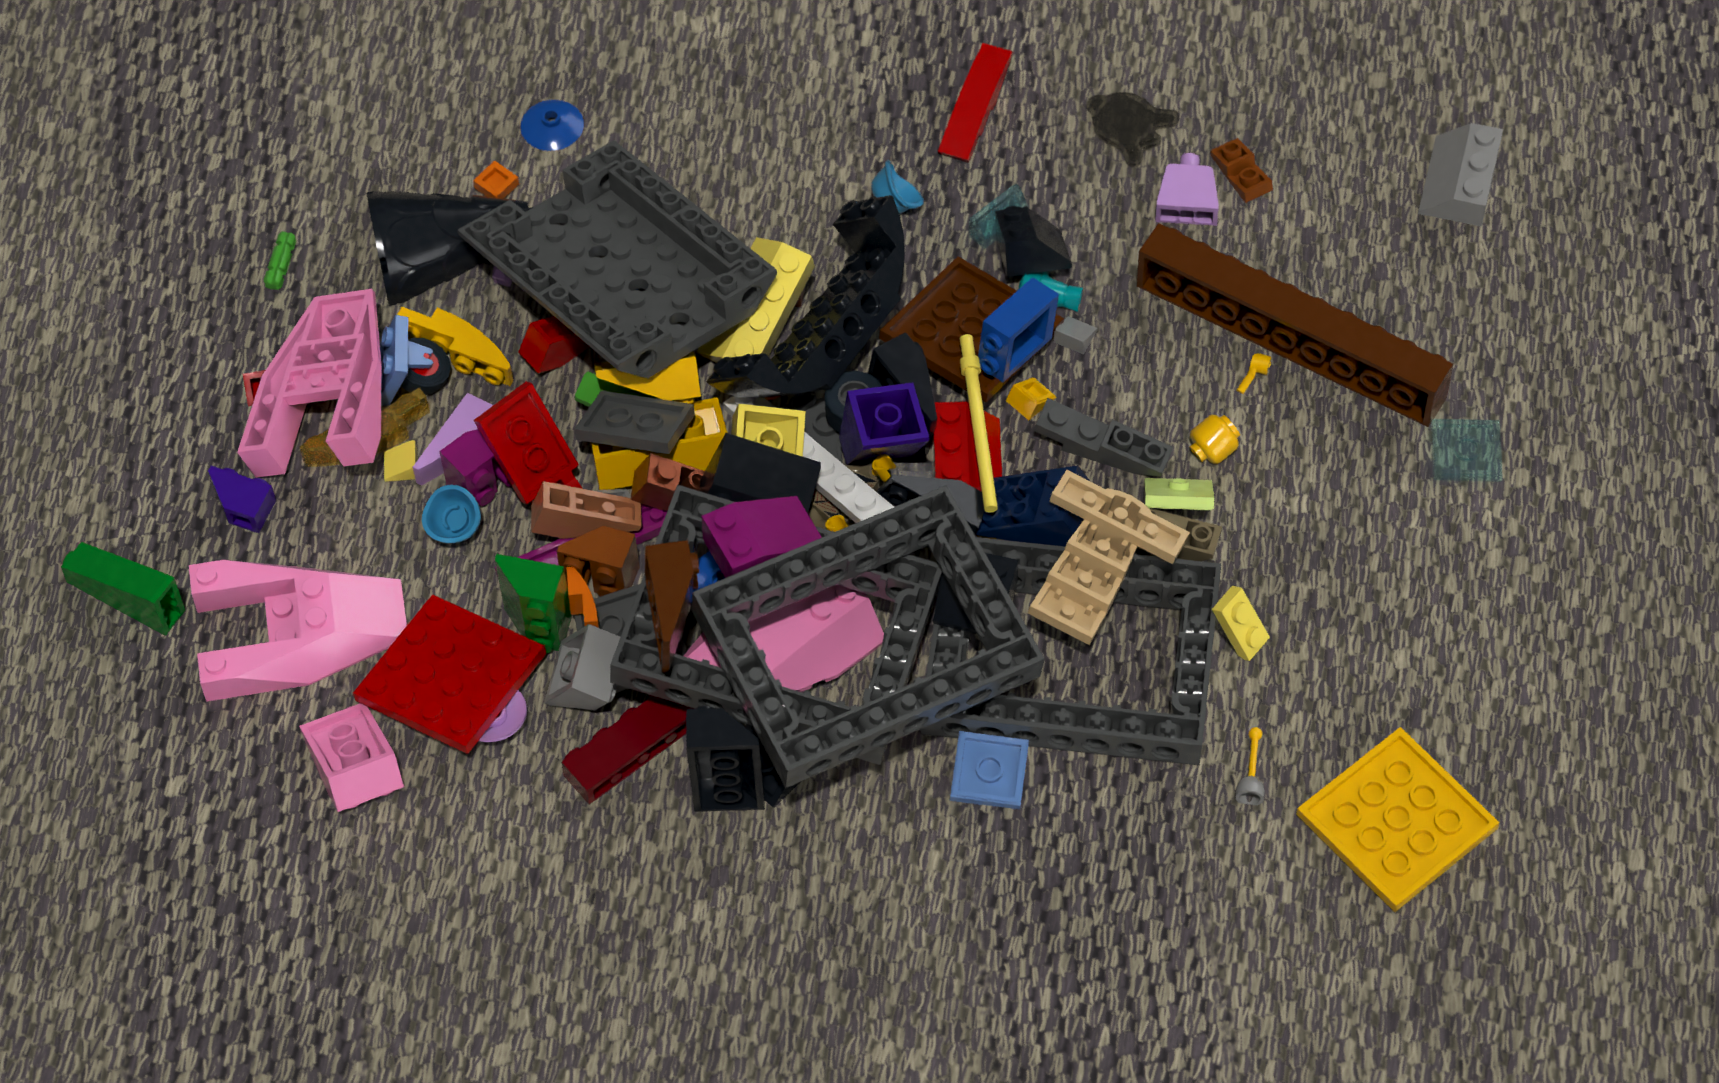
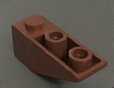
[630,453,705,510]

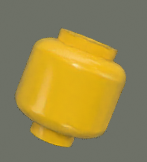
[1189,414,1240,464]

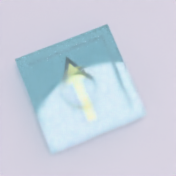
[1431,419,1503,482]

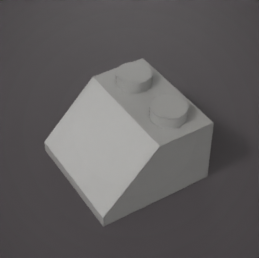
[544,624,621,710]

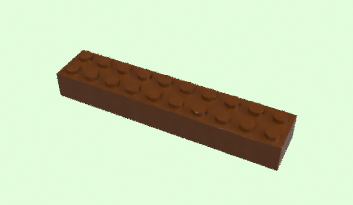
[1137,223,1453,427]

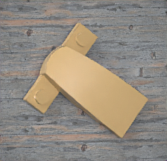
[1028,470,1190,645]

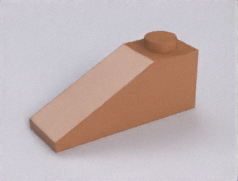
[531,481,641,539]

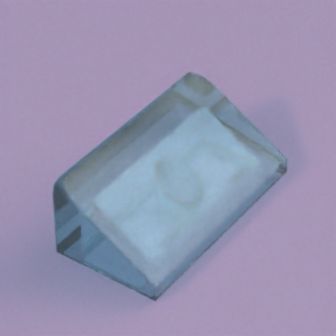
[969,183,1029,249]

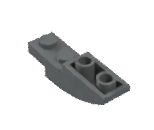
[1033,398,1173,477]

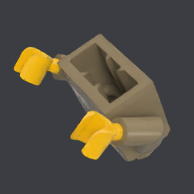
[808,454,896,532]

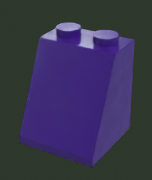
[839,382,929,465]

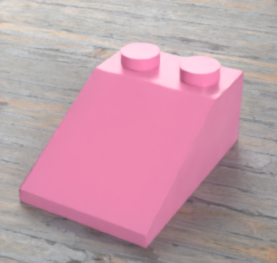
[299,703,404,812]

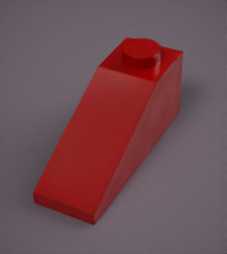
[518,316,590,373]

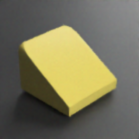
[384,440,418,482]

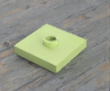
[1144,478,1214,510]

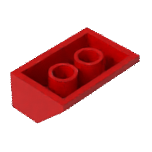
[933,401,1002,492]

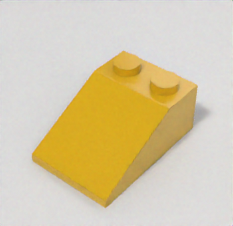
[594,351,701,404]

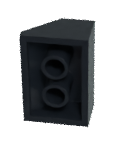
[700,433,821,513]

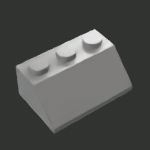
[1418,123,1503,226]

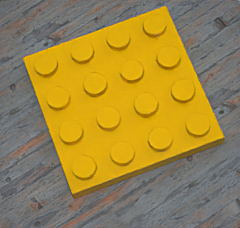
[1296,727,1500,912]

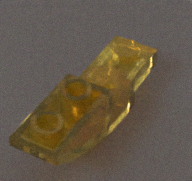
[299,388,430,467]

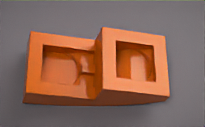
[566,567,599,628]

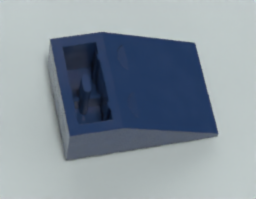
[975,465,1091,547]

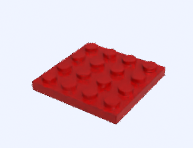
[353,594,547,754]

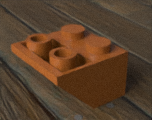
[556,526,640,597]

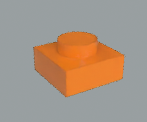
[473,160,519,198]

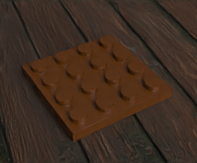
[879,256,1064,403]

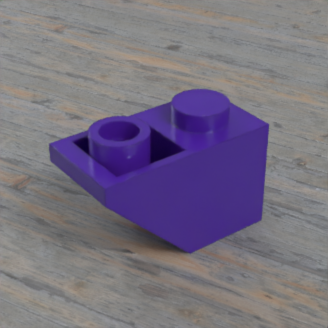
[208,466,276,533]

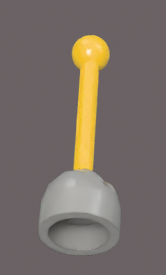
[1235,727,1265,805]

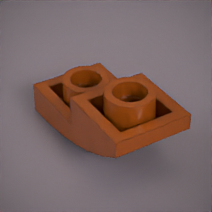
[1210,138,1273,203]

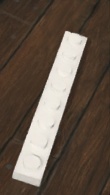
[723,396,894,523]

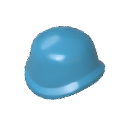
[871,160,924,214]
[422,485,481,543]

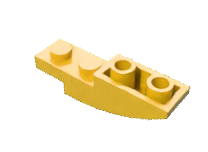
[397,307,513,386]

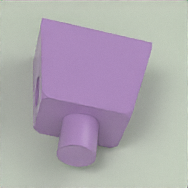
[1155,153,1219,226]

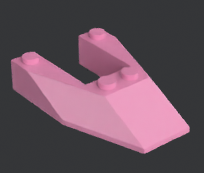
[237,289,382,478]
[189,560,407,702]

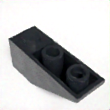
[877,475,984,533]

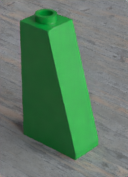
[61,542,186,636]

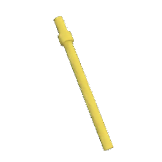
[960,334,998,513]

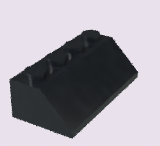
[686,706,765,812]

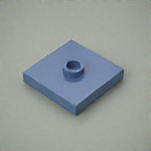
[950,731,1029,809]

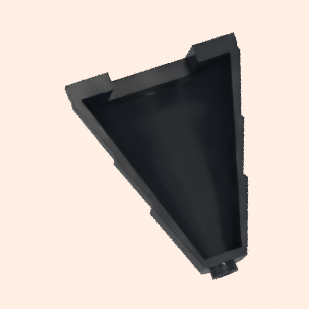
[366,191,533,306]

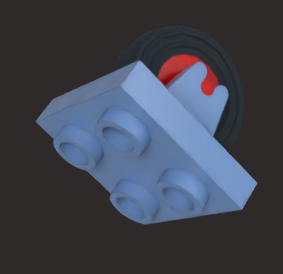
[380,315,451,406]

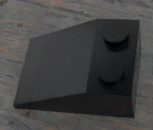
[868,332,937,457]

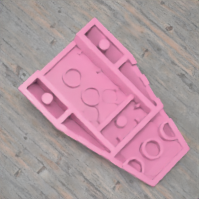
[684,585,884,692]

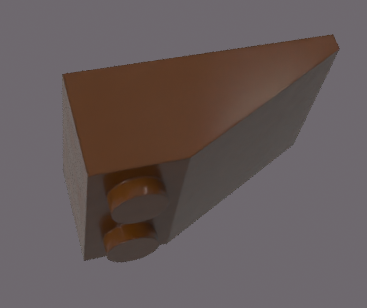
[644,540,699,672]

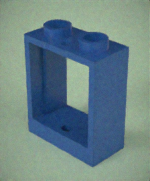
[978,277,1059,382]

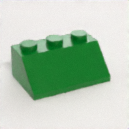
[495,554,572,653]

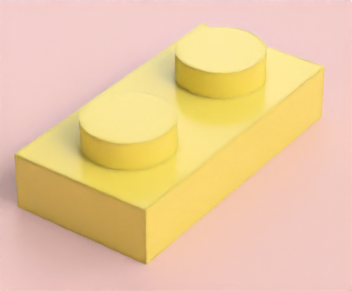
[1212,586,1270,661]

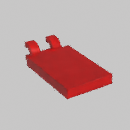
[473,381,583,506]

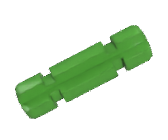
[263,231,296,290]

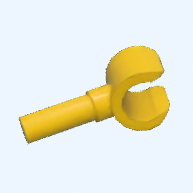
[1236,353,1271,394]

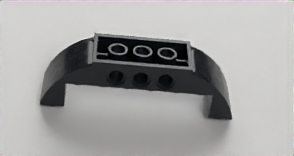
[706,195,905,399]

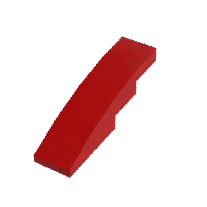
[938,43,1013,162]

